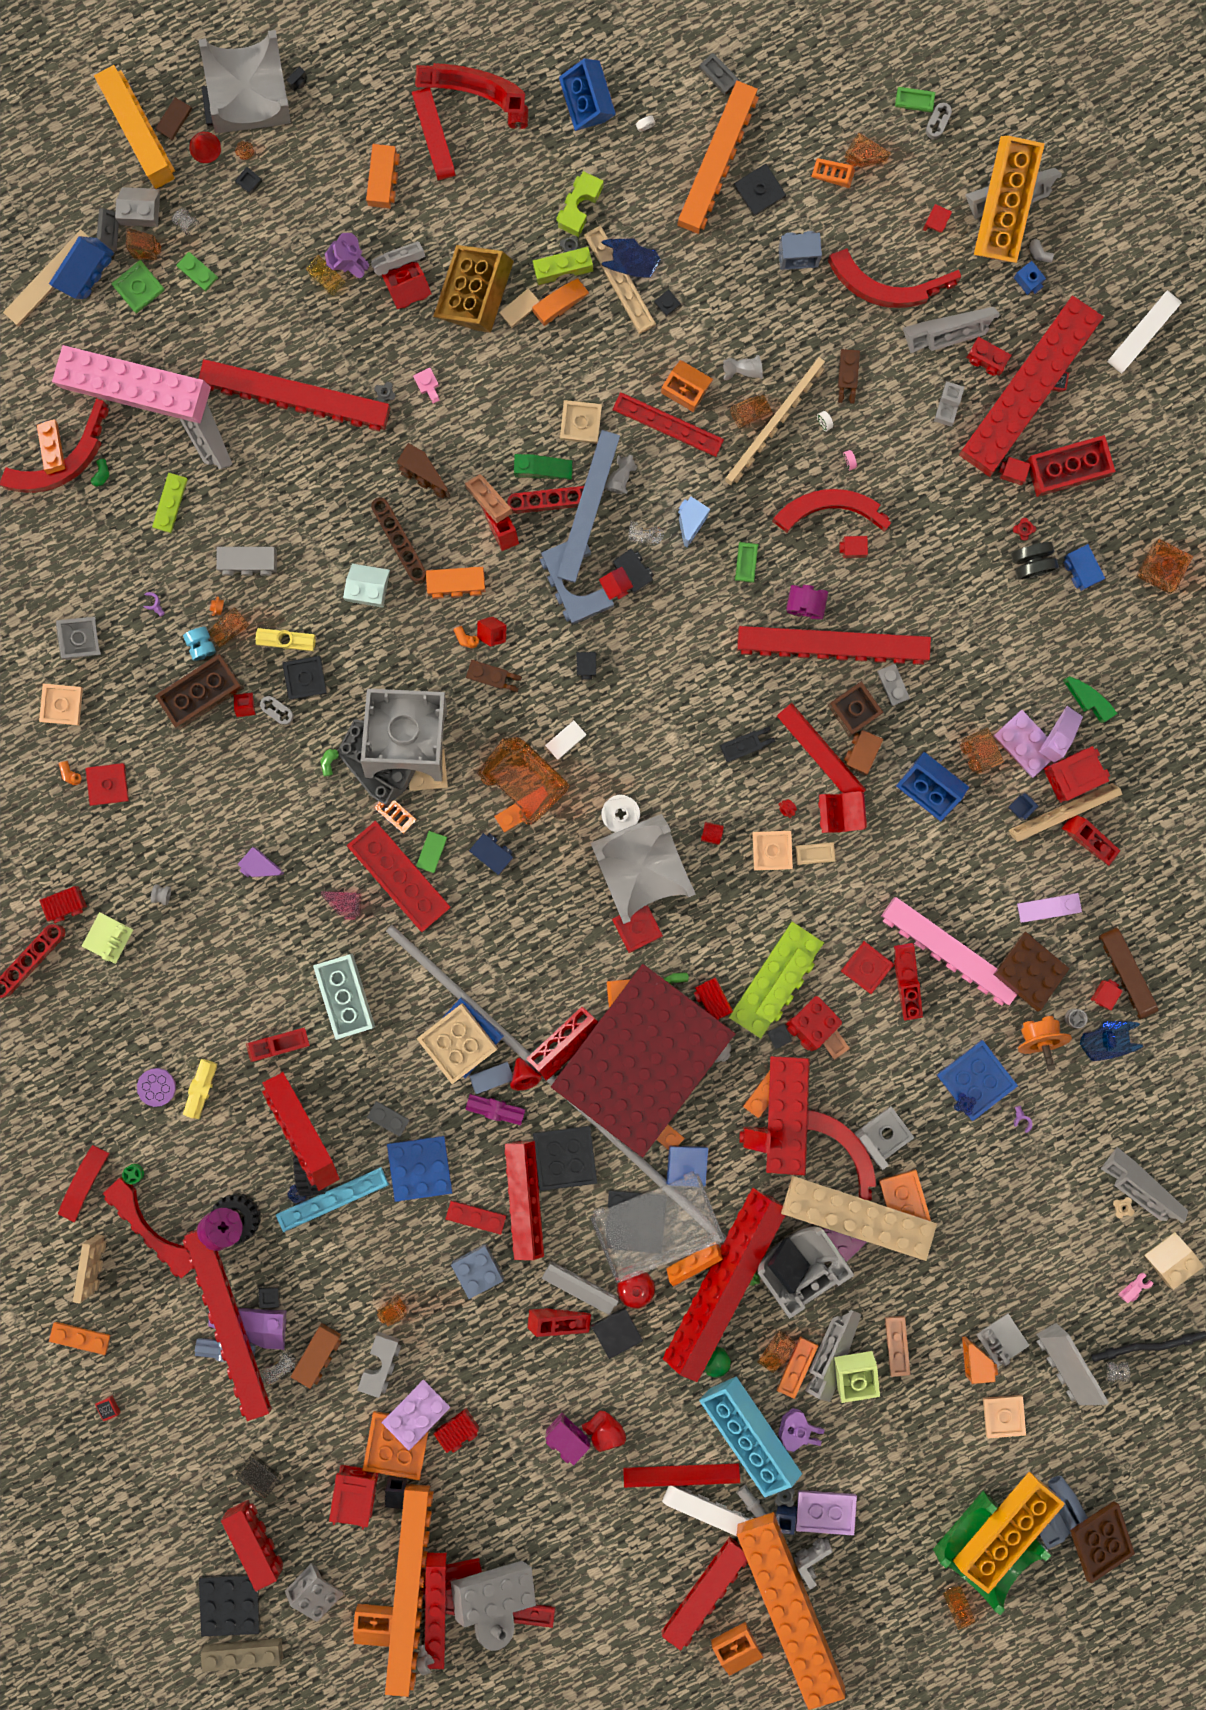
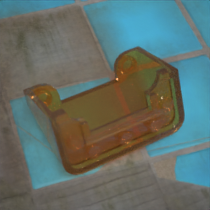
[477,737,570,825]

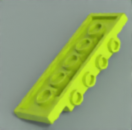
[729,921,824,1039]

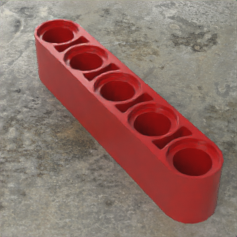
[411,88,456,181]
[507,486,584,514]
[0,924,66,998]

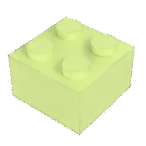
[834,1351,880,1403]

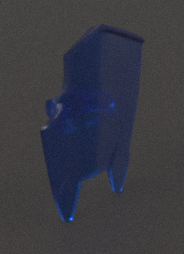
[601,238,661,278]
[1080,1021,1143,1061]

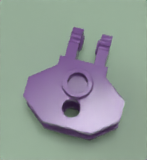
[325,233,369,278]
[778,1408,825,1452]

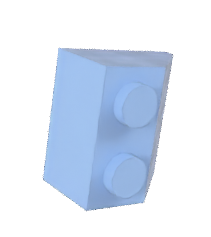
[678,497,710,547]

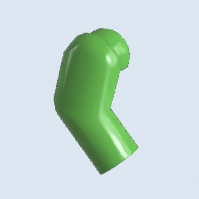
[320,749,339,777]
[663,973,689,985]

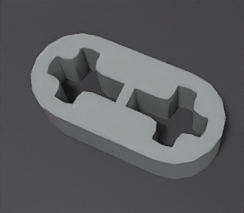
[926,103,952,139]
[260,696,294,725]

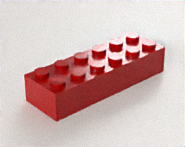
[262,1072,340,1191]

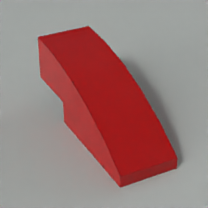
[246,1027,310,1062]

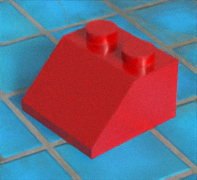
[382,261,432,309]

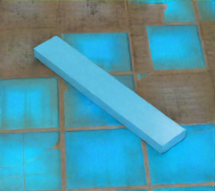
[276,1167,389,1232]

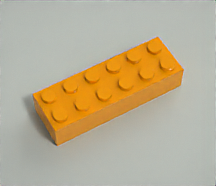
[94,65,175,189]
[974,136,1045,263]
[953,1472,1065,1594]

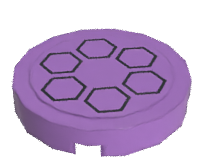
[137,1068,176,1107]

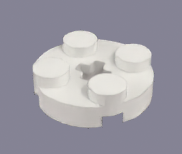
[602,795,640,832]

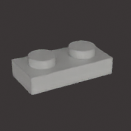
[877,664,910,706]

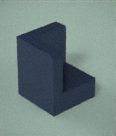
[1008,793,1038,821]

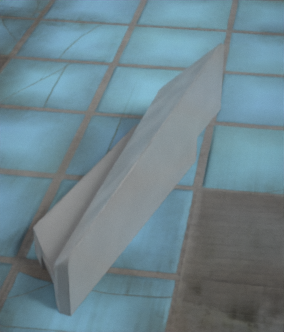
[805,1310,861,1402]

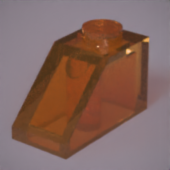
[844,132,891,168]
[126,228,161,260]
[730,395,772,429]
[209,607,250,648]
[377,1294,408,1326]
[757,1330,797,1373]
[943,1586,976,1630]

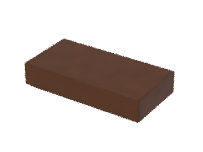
[155,97,192,141]

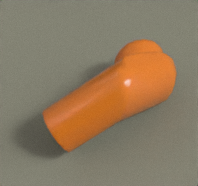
[453,626,479,648]
[59,761,82,785]

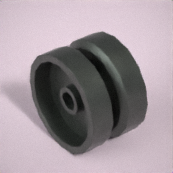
[1011,541,1059,580]

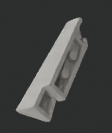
[965,168,1062,219]
[903,307,1000,353]
[180,403,232,469]
[1101,1147,1188,1223]

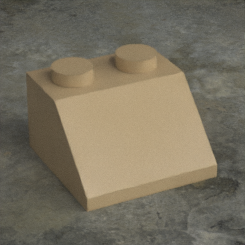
[1144,1232,1204,1290]

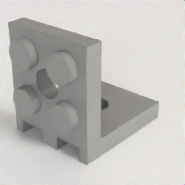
[854,1106,914,1170]

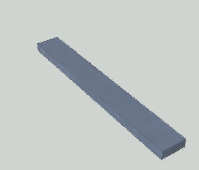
[557,430,620,583]

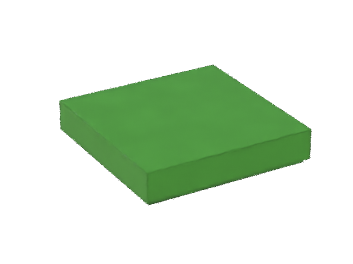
[111,260,165,314]

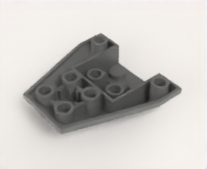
[338,719,416,805]

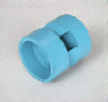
[183,627,216,661]

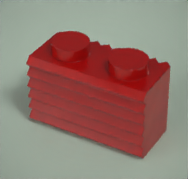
[39,886,87,924]
[693,977,733,1019]
[434,1408,479,1453]

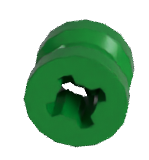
[122,1164,144,1185]

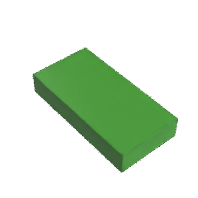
[895,87,936,112]
[735,542,758,583]
[416,831,448,873]

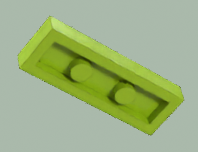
[152,473,188,533]

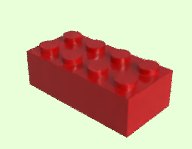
[1026,435,1116,497]
[221,1500,283,1591]

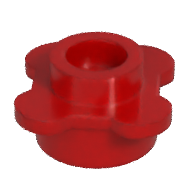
[1013,518,1036,541]
[778,799,797,818]

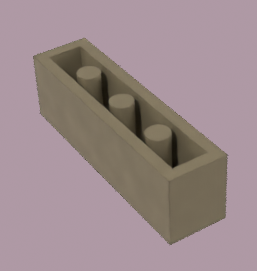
[201,1638,283,1672]

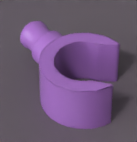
[143,592,165,617]
[1014,1106,1033,1133]

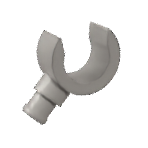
[417,1645,434,1675]

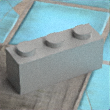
[216,547,277,576]

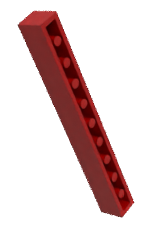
[198,359,391,432]
[737,626,931,665]
[183,1230,272,1421]

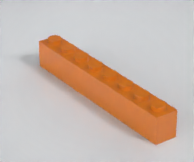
[677,81,759,234]

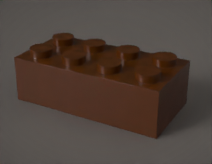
[155,654,244,730]

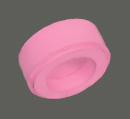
[843,450,857,471]

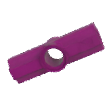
[465,1094,525,1126]

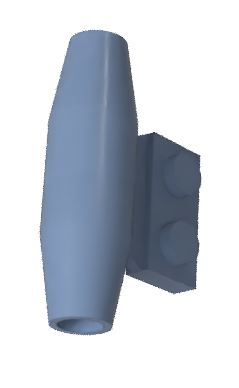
[1040,1476,1088,1549]

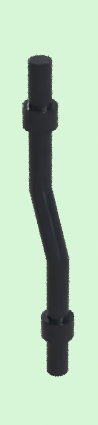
[1091,1331,1206,1363]

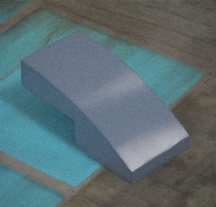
[469,1062,513,1094]

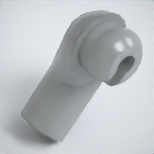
[1029,239,1054,263]

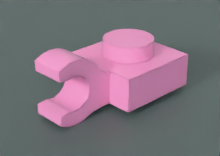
[413,368,440,404]
[1118,1273,1153,1303]

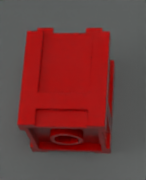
[1043,746,1110,803]
[329,1465,379,1530]

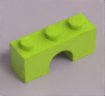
[556,171,604,237]
[533,247,593,285]

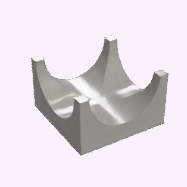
[198,30,291,134]
[361,689,447,781]
[591,814,696,924]

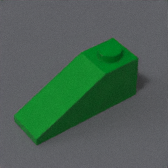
[514,454,572,480]

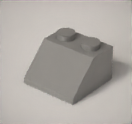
[115,187,160,227]

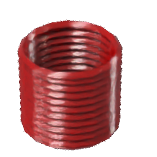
[507,104,528,129]
[701,822,724,845]

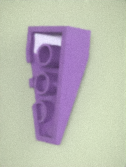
[208,1308,287,1350]

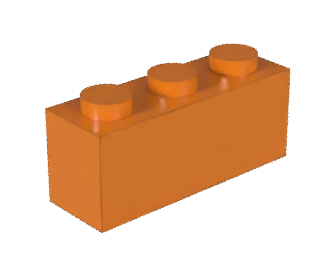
[366,144,400,209]
[426,567,486,599]

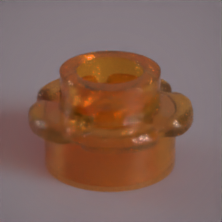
[235,141,254,160]

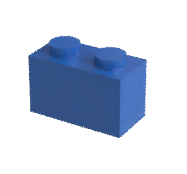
[1063,544,1105,591]

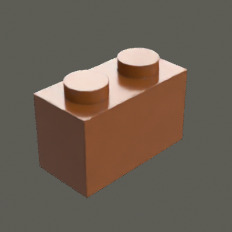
[844,730,883,775]

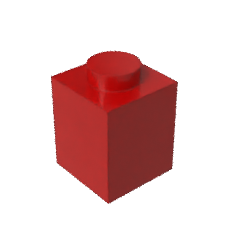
[998,457,1031,485]
[839,536,868,558]
[599,567,633,600]
[1091,979,1123,1011]

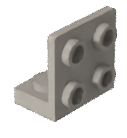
[794,1537,833,1590]
[285,1563,343,1622]

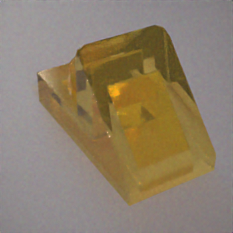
[306,255,346,296]

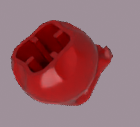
[582,1411,626,1452]

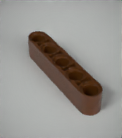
[371,497,426,584]
[1098,927,1159,1020]

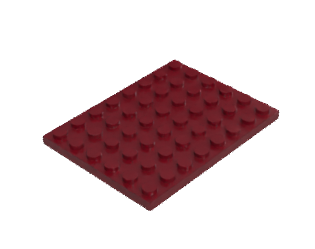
[551,964,736,1158]

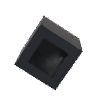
[576,652,596,681]
[385,1476,407,1509]

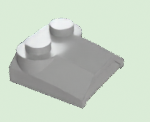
[56,617,101,660]

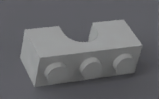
[357,1332,402,1398]

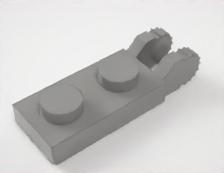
[371,241,426,276]

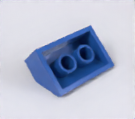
[559,58,616,131]
[49,236,114,299]
[896,752,969,821]

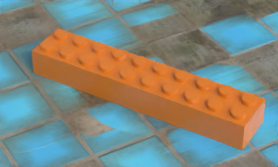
[385,1484,434,1697]
[736,1512,845,1710]

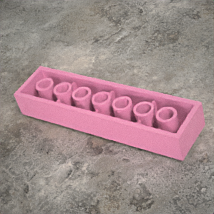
[52,345,211,424]

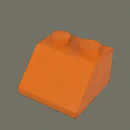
[962,1337,998,1384]

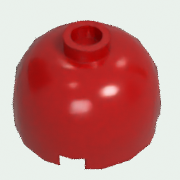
[617,1269,655,1309]

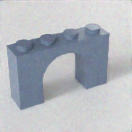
[539,541,614,625]

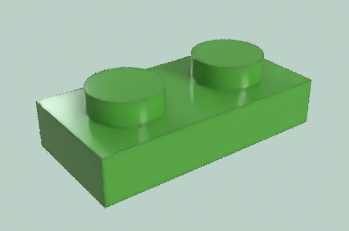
[176,252,218,292]

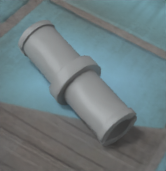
[736,1485,767,1518]

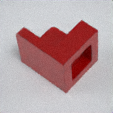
[923,204,952,233]
[477,617,507,647]

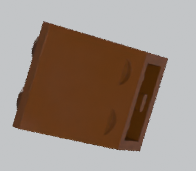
[396,443,451,499]

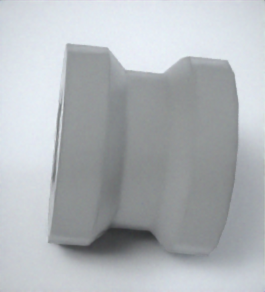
[151,884,171,906]

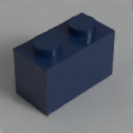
[469,833,514,875]

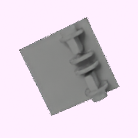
[976,1313,1030,1367]

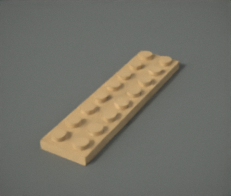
[781,1176,937,1261]

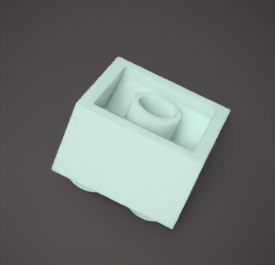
[343,564,390,607]

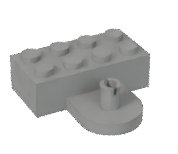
[451,1561,536,1651]

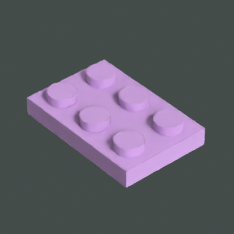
[993,710,1051,778]
[381,1380,451,1451]
[795,1490,857,1535]

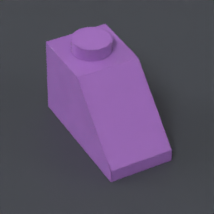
[238,847,284,877]

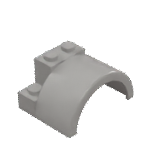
[758,1226,854,1319]

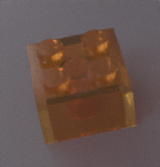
[1136,539,1194,594]
[960,727,1004,774]

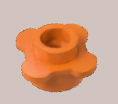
[209,597,224,616]

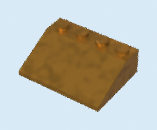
[433,245,514,333]

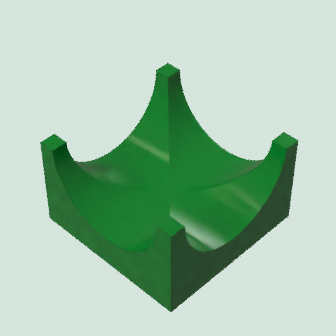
[933,1491,1051,1615]

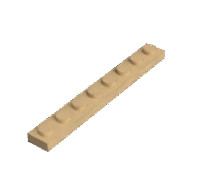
[725,357,825,485]

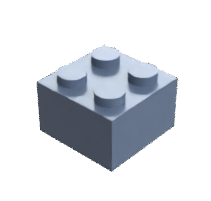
[778,231,822,270]
[451,1243,504,1299]

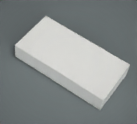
[545,721,586,760]

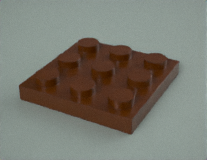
[993,931,1070,1012]
[1070,1501,1135,1584]

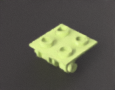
[82,912,133,964]

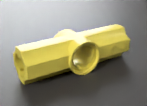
[255,628,316,652]
[183,1059,218,1119]

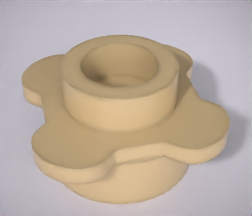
[1113,1197,1135,1218]

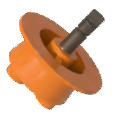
[1018,1016,1072,1071]

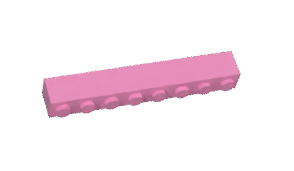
[881,897,1017,1006]

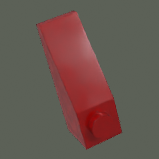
[480,505,519,551]
[1062,815,1120,866]
[739,1127,771,1153]
[527,1308,591,1337]

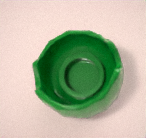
[704,1346,731,1378]

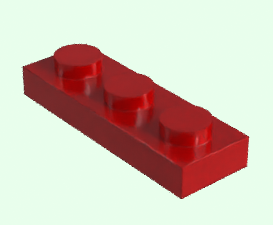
[445,1200,506,1235]

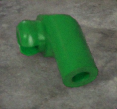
[91,459,110,487]

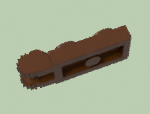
[838,349,860,404]
[466,659,522,692]

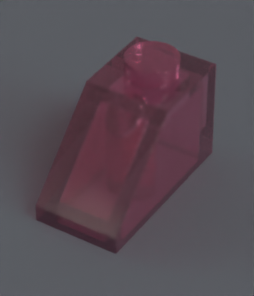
[321,891,362,920]

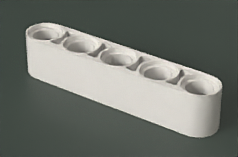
[1107,290,1182,374]
[662,1486,754,1536]

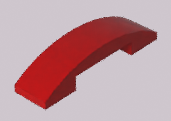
[58,1145,110,1223]

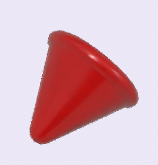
[189,132,221,163]
[510,1057,542,1091]

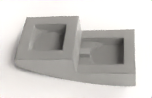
[934,381,964,427]

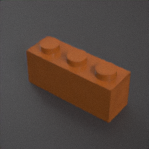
[291,1323,342,1389]

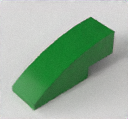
[1063,676,1118,723]

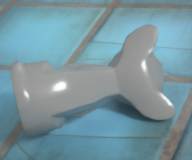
[723,355,763,380]
[604,455,637,494]

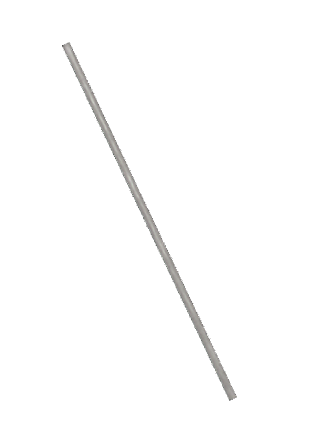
[386,925,727,1245]

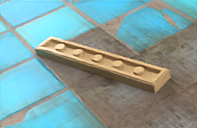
[584,225,656,334]
[3,230,89,327]
[1009,783,1122,842]

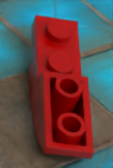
[894,943,923,1021]

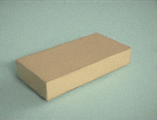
[499,288,539,328]
[795,842,836,865]

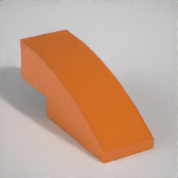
[532,278,589,326]

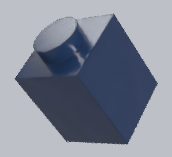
[776,1505,797,1535]

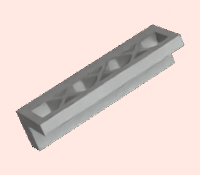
[542,1261,619,1315]

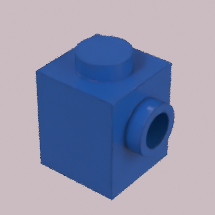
[1014,261,1046,295]

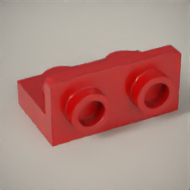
[966,337,1011,376]

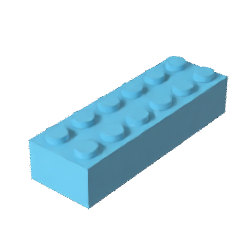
[699,1376,802,1497]

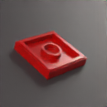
[612,905,663,953]
[841,941,895,995]

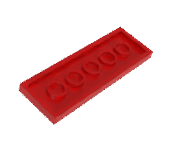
[346,821,451,932]
[766,1056,810,1176]

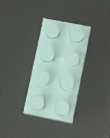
[313,954,375,1040]

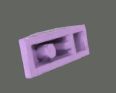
[1039,706,1083,763]
[1017,893,1082,923]

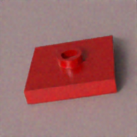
[85,763,129,806]

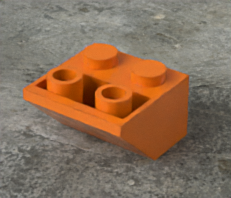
[661,360,713,412]
[353,1604,393,1647]
[711,1622,764,1676]

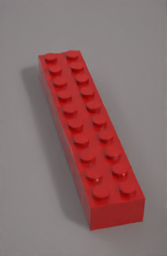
[959,295,1104,477]
[663,1188,785,1382]

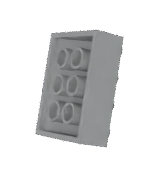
[1036,1323,1109,1405]

